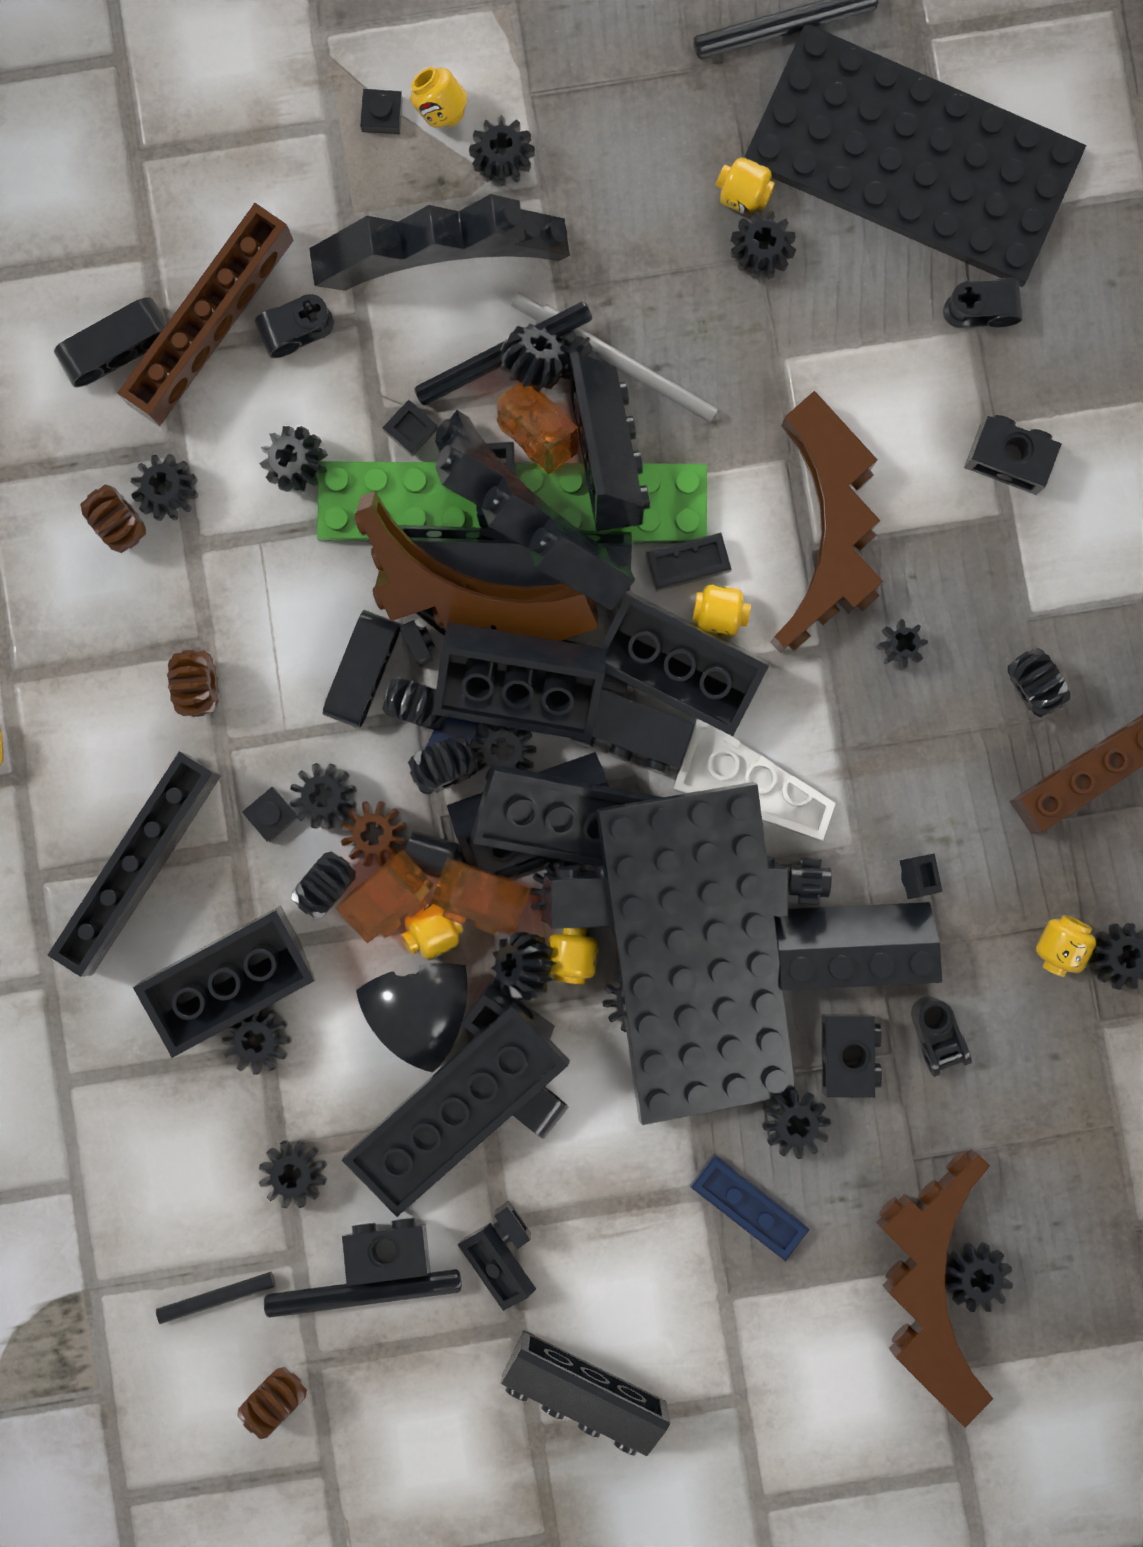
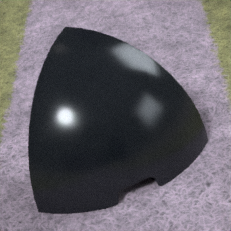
[356,963,467,1073]

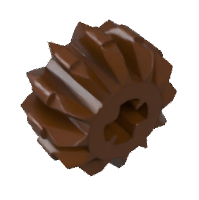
[80,484,146,553]
[167,649,220,717]
[341,801,408,867]
[237,1367,307,1439]

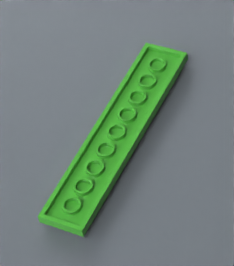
[317,461,707,544]

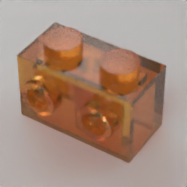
[496,382,578,475]
[335,849,434,944]
[431,857,531,935]

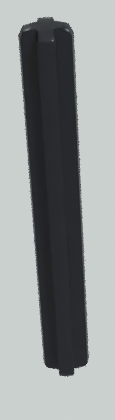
[693,0,878,59]
[414,302,593,405]
[264,1269,462,1318]

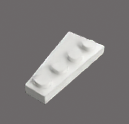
[673,719,836,841]

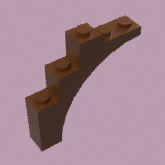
[770,390,883,653]
[354,491,598,641]
[876,1149,993,1428]

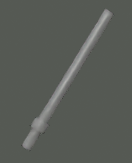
[511,292,719,423]

